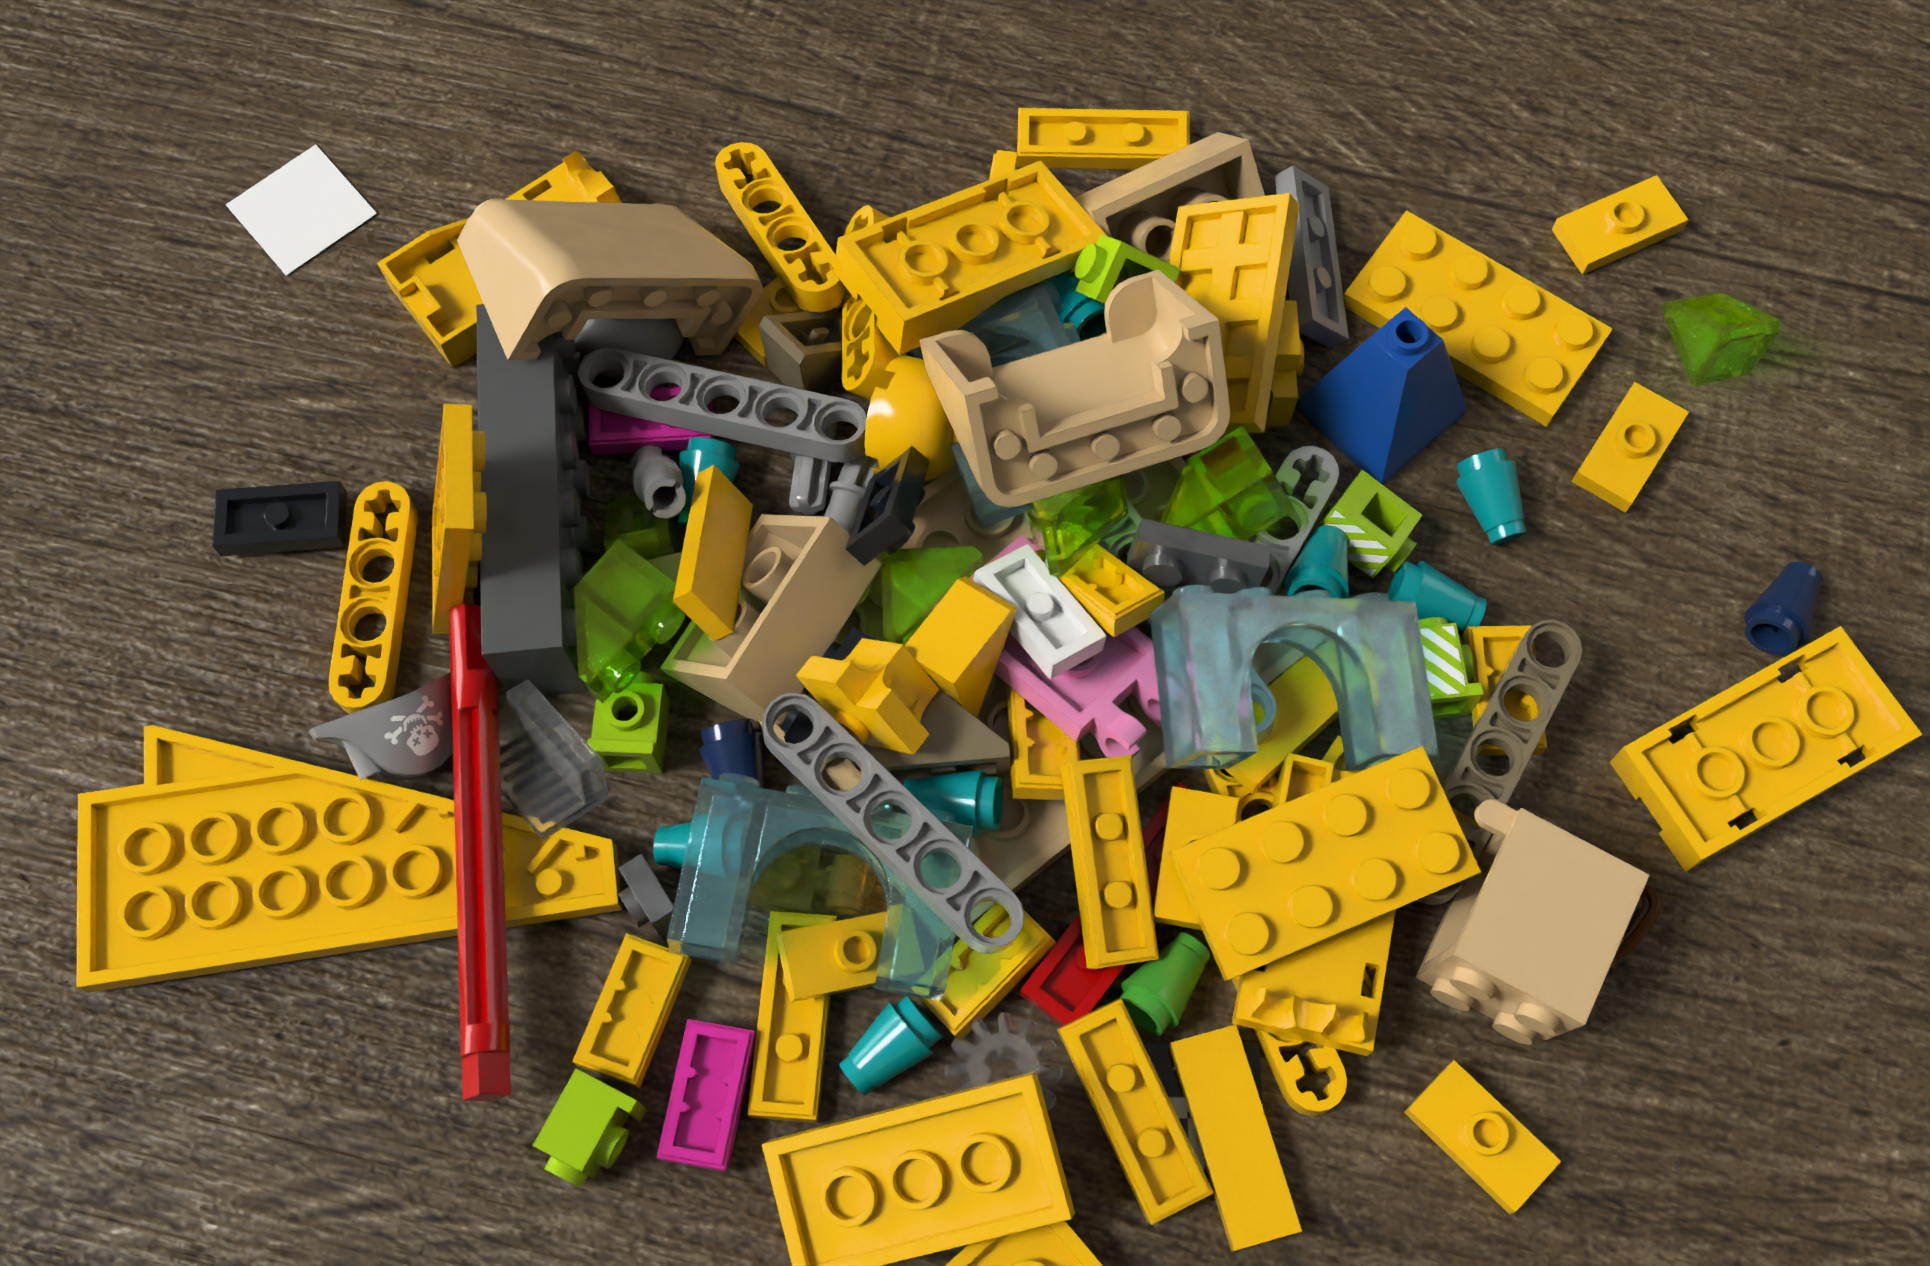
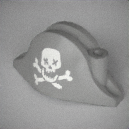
[308,672,453,781]

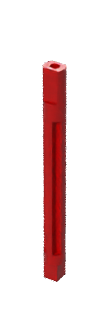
[449,603,511,1101]

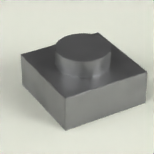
[618,854,685,938]

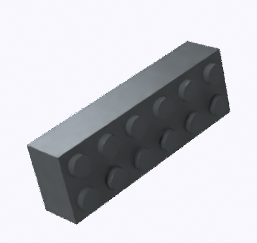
[476,304,597,699]

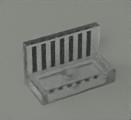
[499,679,609,840]

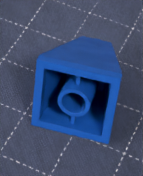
[1295,307,1467,485]

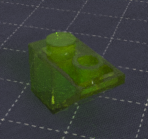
[1160,425,1295,541]
[574,539,685,704]

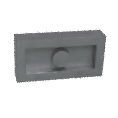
[1126,518,1271,602]

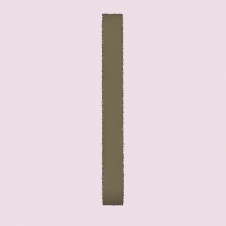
[1417,620,1582,905]

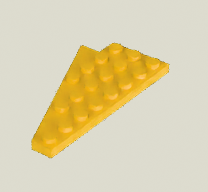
[76,725,623,993]

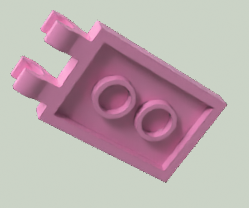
[934,535,1189,758]

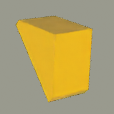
[904,576,1018,718]

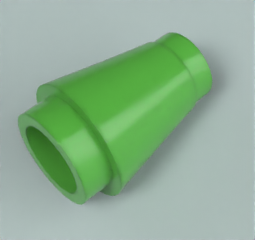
[1119,932,1210,1036]

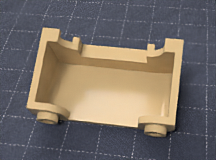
[457,198,763,360]
[920,270,1230,508]

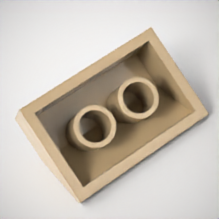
[1074,132,1265,263]
[660,514,882,724]

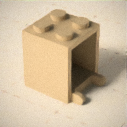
[1416,799,1649,1045]

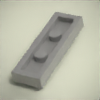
[1274,165,1349,348]

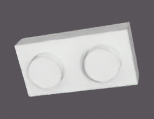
[973,544,1107,680]

